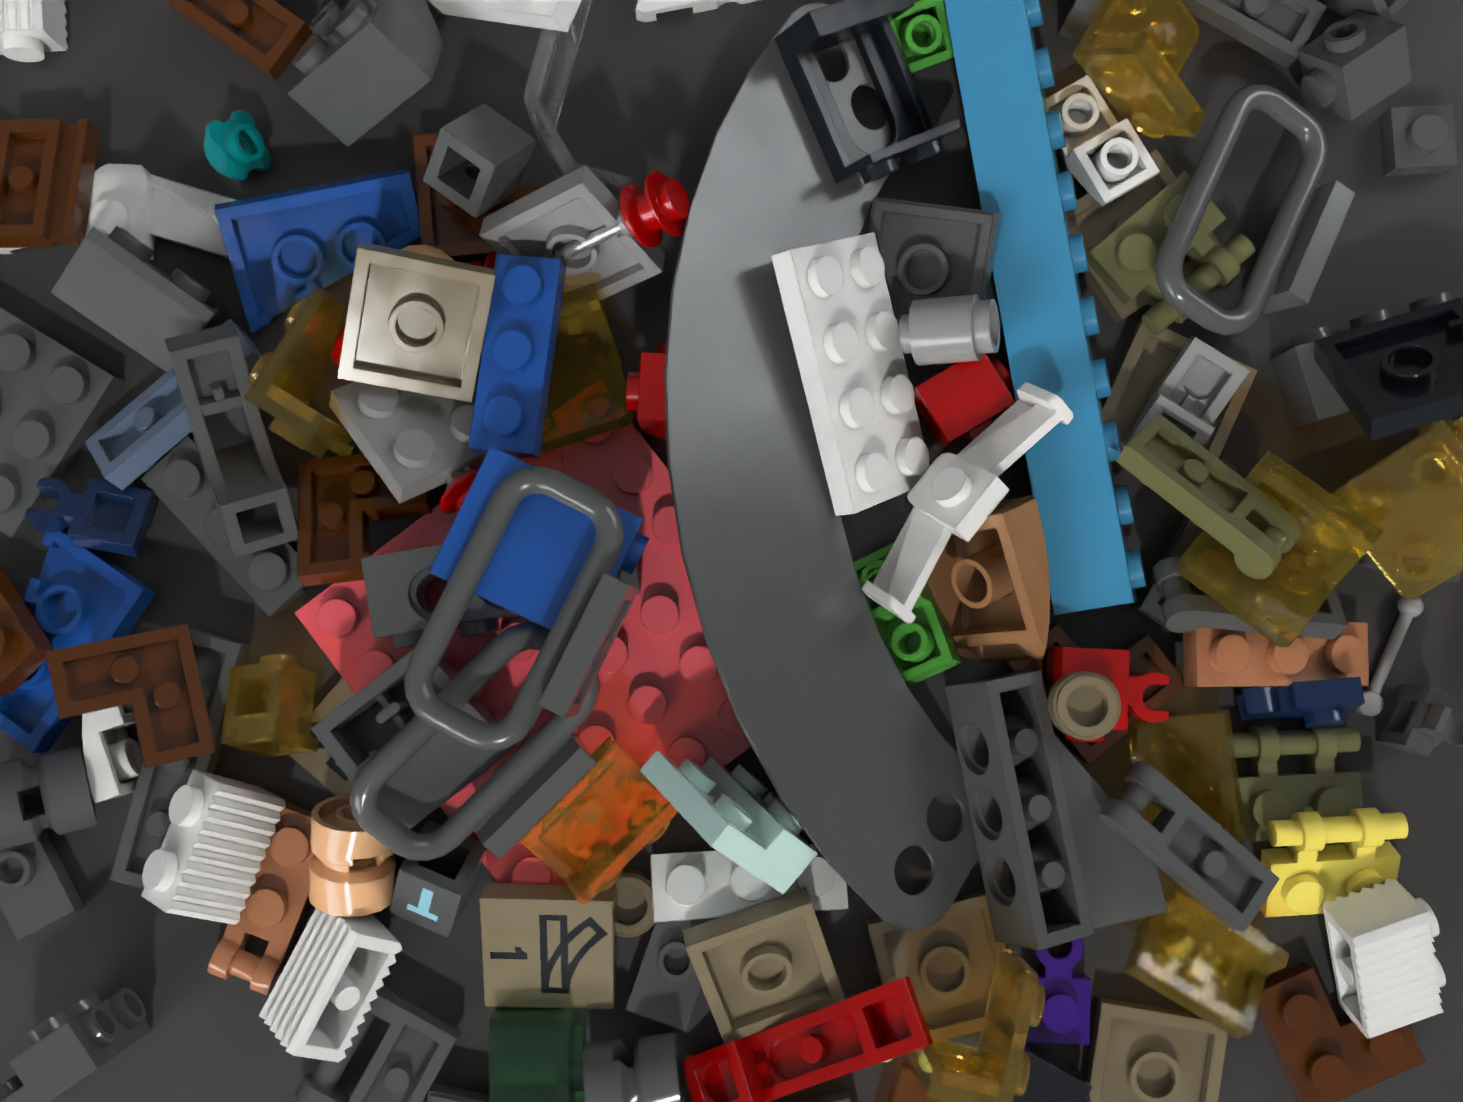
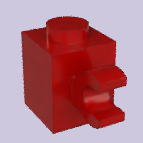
[914,354,1015,450]
[1046,646,1170,742]

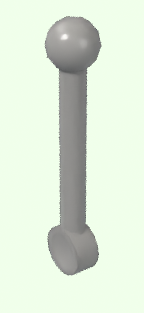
[1356,593,1424,716]

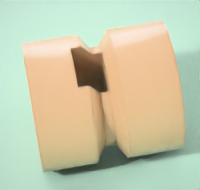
[308,794,397,917]

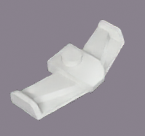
[0,163,237,260]
[862,382,1073,624]

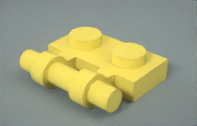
[1260,807,1409,918]

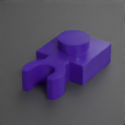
[1020,938,1091,1045]

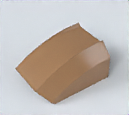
[927,495,1050,663]

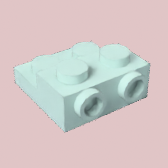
[640,750,818,895]

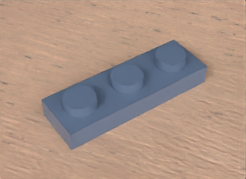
[85,318,269,490]

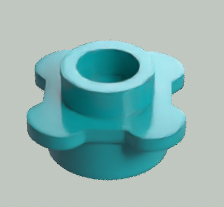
[204,110,272,182]

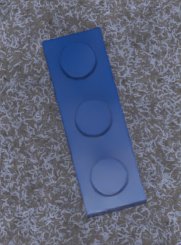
[468,253,566,459]

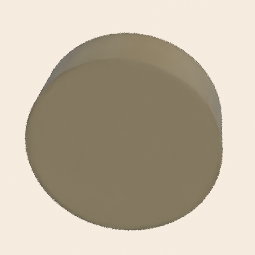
[1048,671,1121,740]
[603,869,654,938]

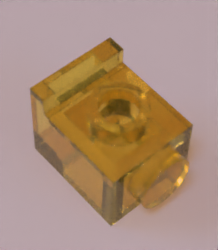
[221,654,318,758]

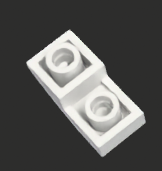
[1046,75,1160,207]
[82,704,143,804]

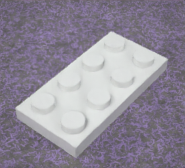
[771,232,930,516]

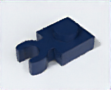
[25,478,158,558]
[1236,677,1365,728]

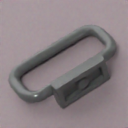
[1155,84,1355,335]
[404,465,640,751]
[349,622,600,861]

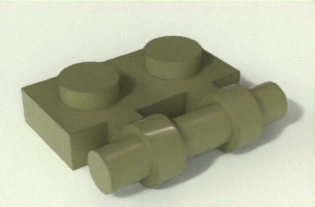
[1087,171,1255,335]
[1225,724,1363,843]

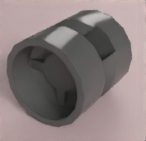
[0,744,98,850]
[583,1032,685,1102]

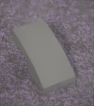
[1122,335,1250,449]

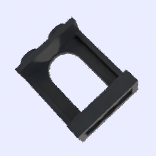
[774,0,964,185]

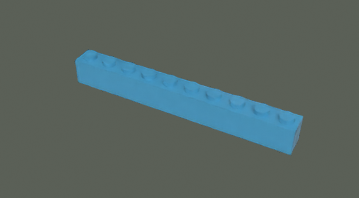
[944,0,1147,615]

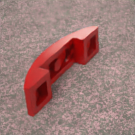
[680,976,934,1102]

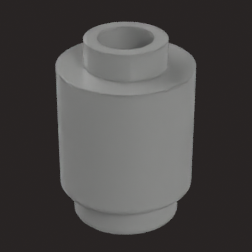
[899,294,1000,366]

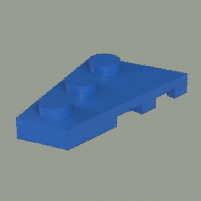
[214,168,421,334]
[0,528,157,753]

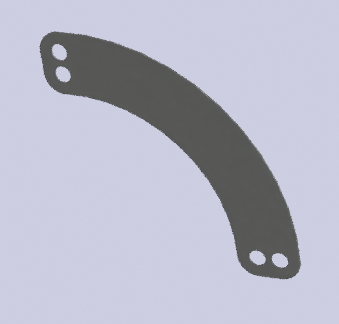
[664,3,978,931]

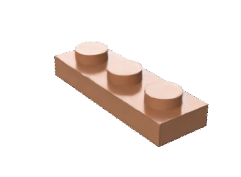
[1183,622,1369,687]

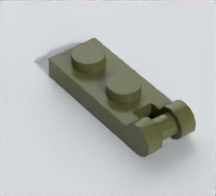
[1115,413,1301,579]

